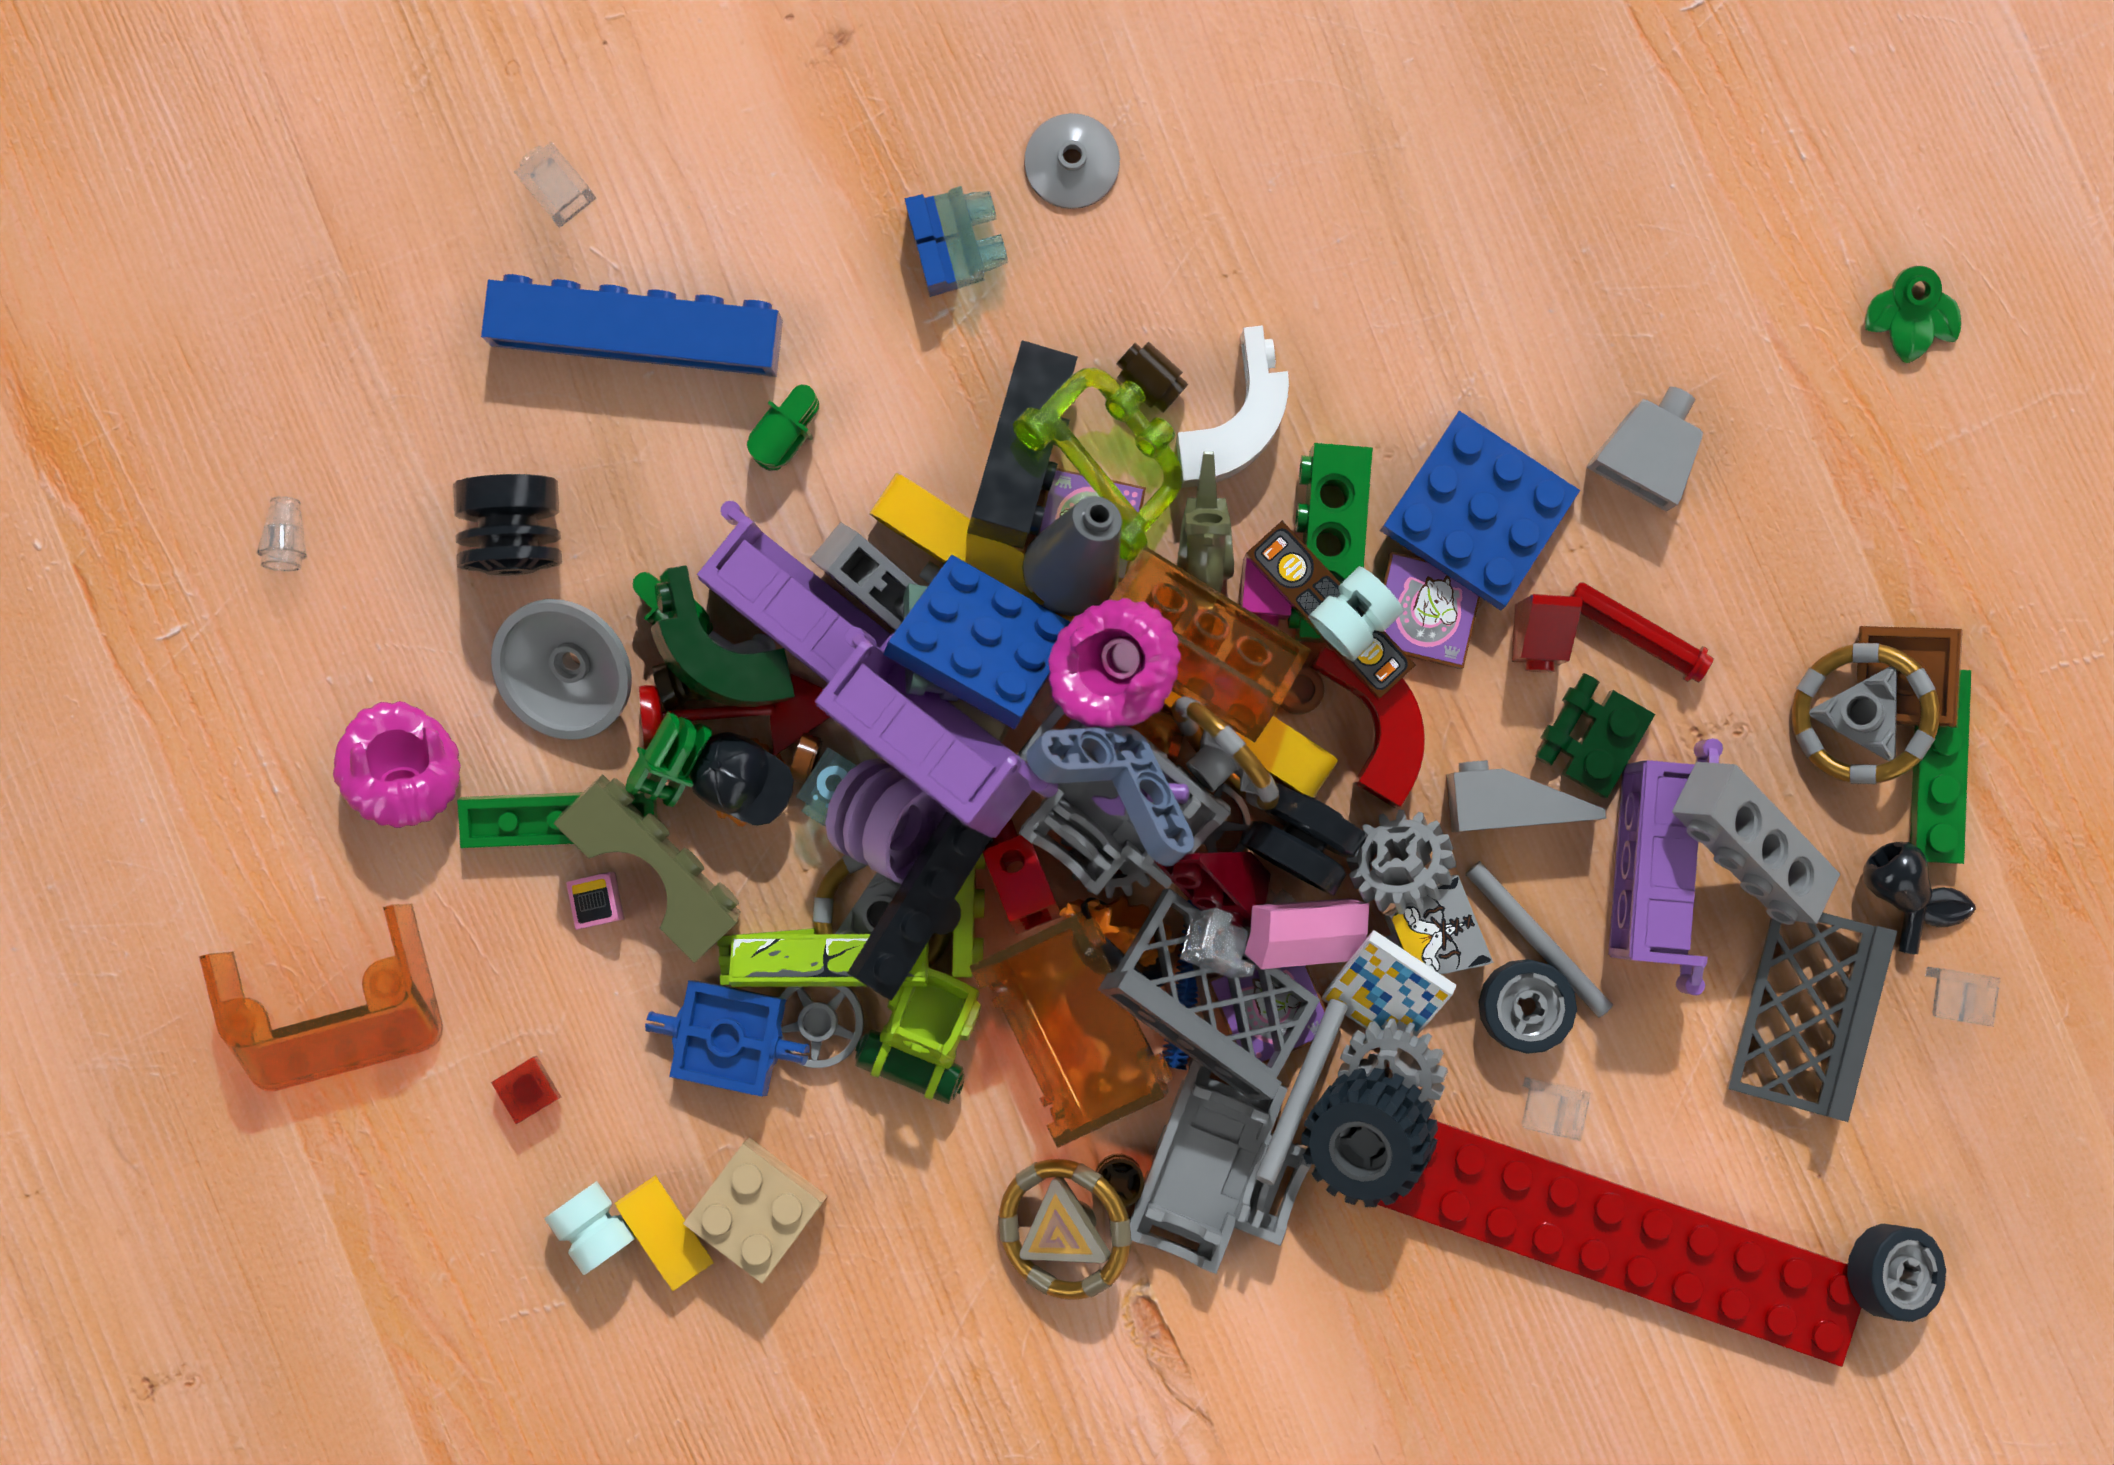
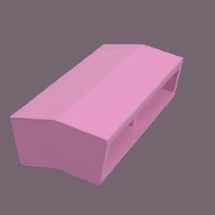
[1245,898,1369,969]

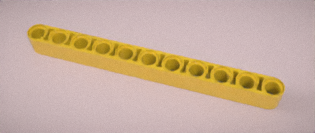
[869,473,1338,798]

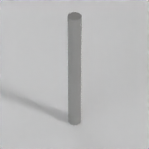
[1466,861,1613,1018]
[1255,999,1348,1186]

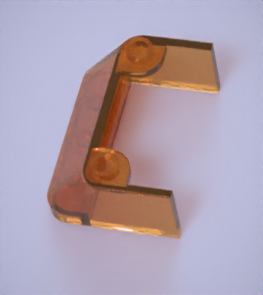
[199,904,443,1091]

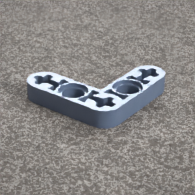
[1026,727,1194,866]

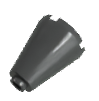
[1022,496,1122,617]

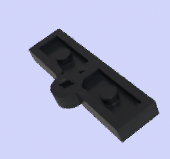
[847,811,991,1001]

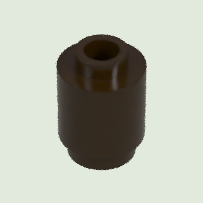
[1116,342,1189,413]

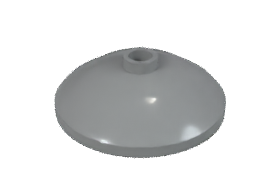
[491,599,632,740]

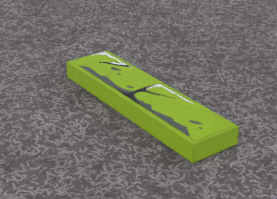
[729,934,929,987]

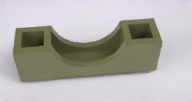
[553,774,741,963]

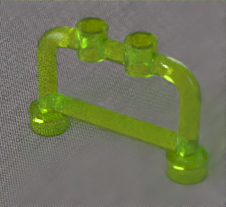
[1013,367,1182,561]

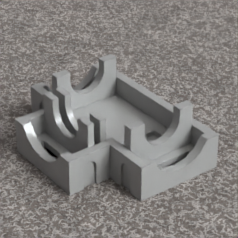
[1017,704,1231,896]
[1129,1057,1312,1274]

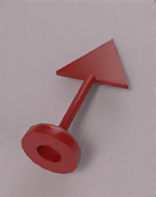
[639,673,830,756]

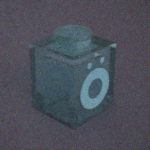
[796,747,857,827]

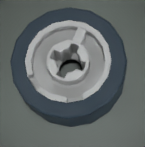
[1478,959,1577,1054]
[1847,1223,1946,1322]

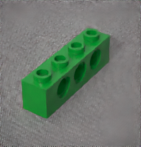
[1288,443,1373,643]

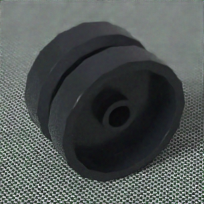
[1239,783,1368,896]

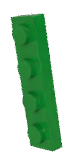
[1910,670,1972,864]
[457,791,657,848]

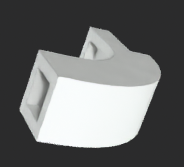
[1176,326,1289,488]

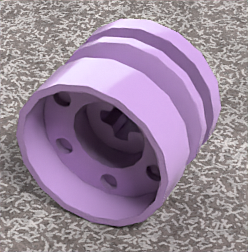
[825,758,947,884]

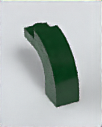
[651,565,795,707]

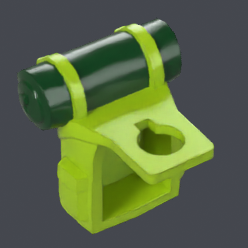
[855,968,981,1104]

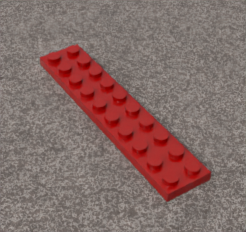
[1377,1118,1862,1367]

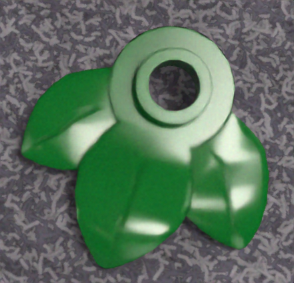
[1865,266,1962,363]

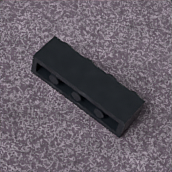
[967,340,1082,549]

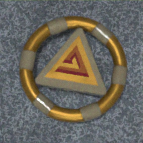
[998,1159,1132,1300]

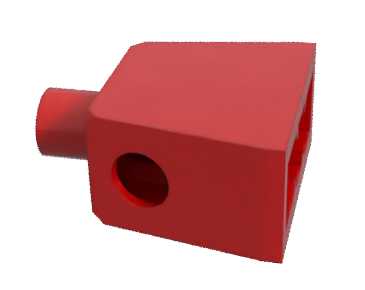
[983,819,1062,935]

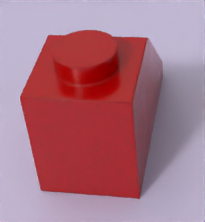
[1512,594,1583,672]

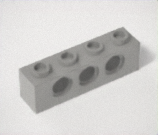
[1672,762,1840,925]

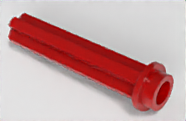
[1570,582,1714,683]

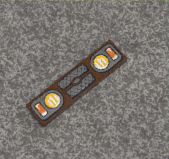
[1245,520,1416,699]

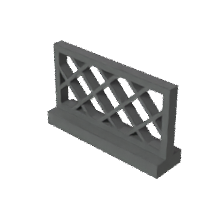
[1098,888,1320,1100]
[1727,912,1897,1122]

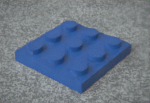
[1380,411,1580,611]
[883,554,1071,730]

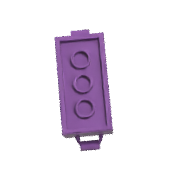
[697,500,894,684]
[815,627,1058,838]
[1608,738,1723,995]

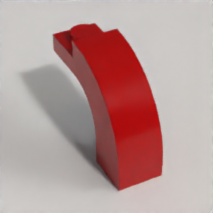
[1310,647,1425,808]

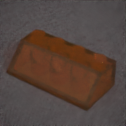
[1109,546,1311,743]

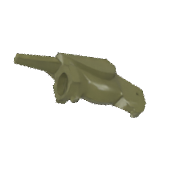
[1177,451,1234,637]

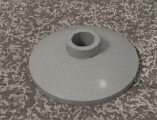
[1025,113,1120,209]

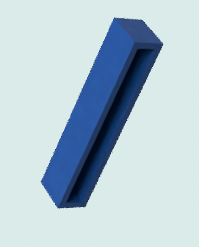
[481,274,783,377]

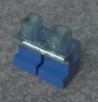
[904,186,1008,297]

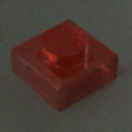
[491,1056,562,1124]

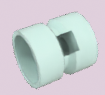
[1308,566,1404,661]
[544,1181,636,1276]

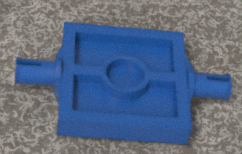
[645,980,810,1097]

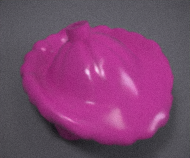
[1048,598,1181,728]
[333,701,461,828]

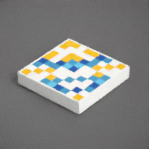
[1321,930,1456,1037]

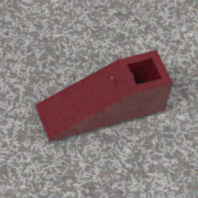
[1154,852,1271,932]

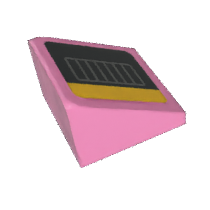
[566,872,624,930]

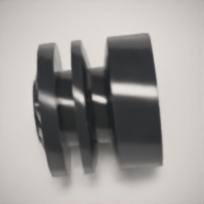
[453,474,562,576]

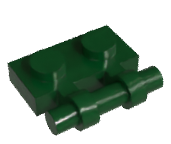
[1535,673,1655,798]

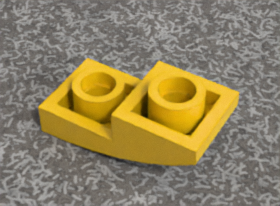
[614,1175,714,1291]

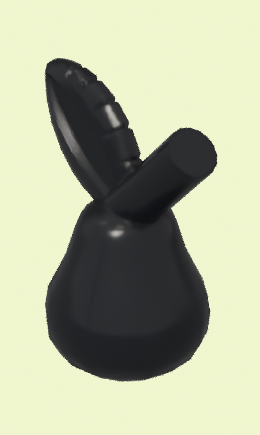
[1863,841,1976,954]

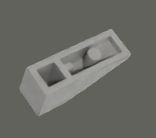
[810,522,918,631]
[1446,760,1606,832]

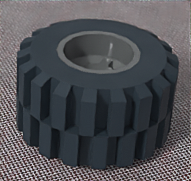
[1301,1068,1438,1207]

